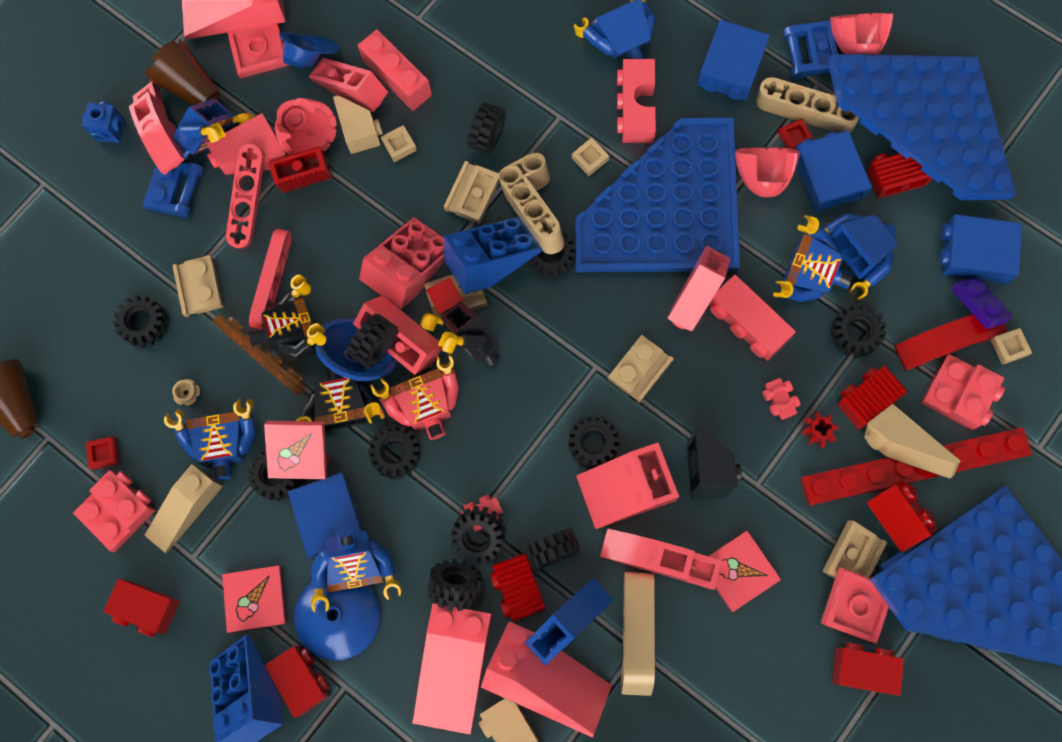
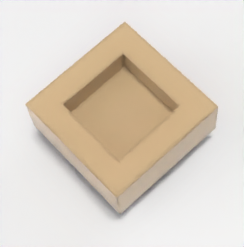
[380,125,417,162]
[572,138,609,176]
[991,328,1032,365]

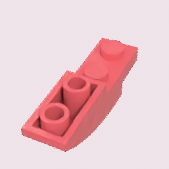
[129,82,185,175]
[600,529,722,590]

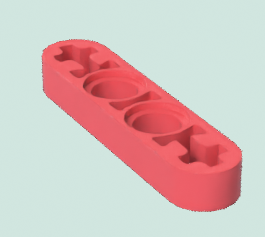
[226,144,265,249]
[249,229,292,329]

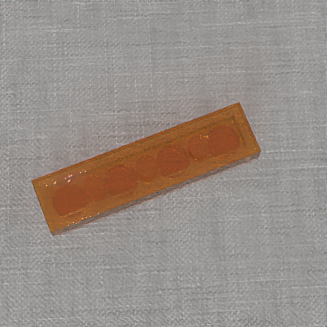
[212,314,305,396]

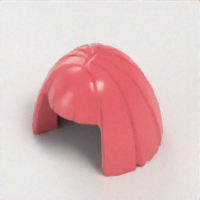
[830,13,894,55]
[275,98,337,155]
[735,147,800,198]

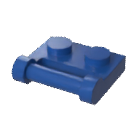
[783,21,838,80]
[142,163,204,217]

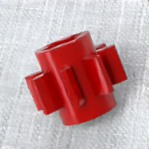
[801,412,839,449]

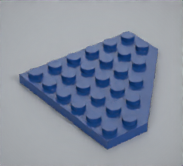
[828,54,1016,200]
[575,118,740,272]
[870,486,1062,667]

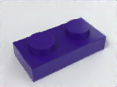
[951,276,1013,329]

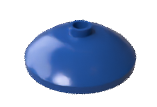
[315,318,397,381]
[294,582,381,661]

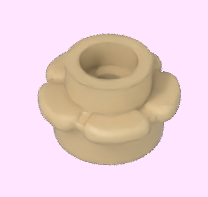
[172,379,200,406]

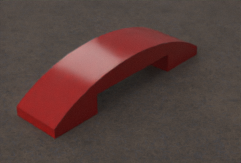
[894,314,1008,372]

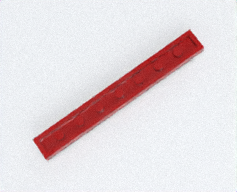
[800,427,1032,506]

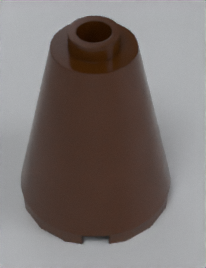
[145,39,220,105]
[0,359,39,439]

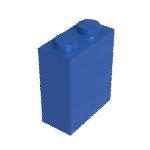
[697,19,770,101]
[796,130,872,213]
[939,214,1022,284]
[288,473,364,560]
[525,578,614,666]

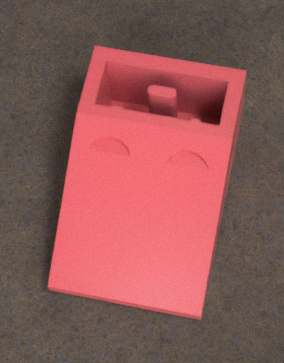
[359,217,444,310]
[576,442,679,530]

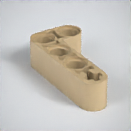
[756,77,859,133]
[498,153,564,254]
[621,572,655,696]

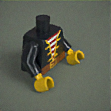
[248,275,326,361]
[420,301,499,366]
[296,367,385,432]

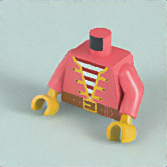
[370,353,459,440]

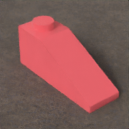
[309,58,388,112]

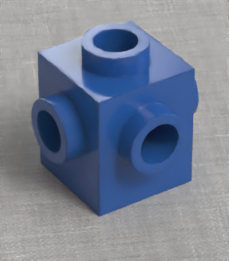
[82,101,125,143]

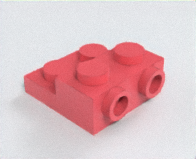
[921,354,1005,431]
[73,470,156,552]

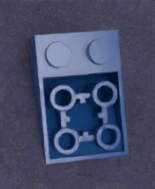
[444,217,542,294]
[209,635,283,742]

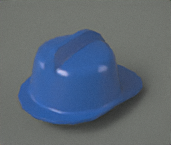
[279,31,340,68]

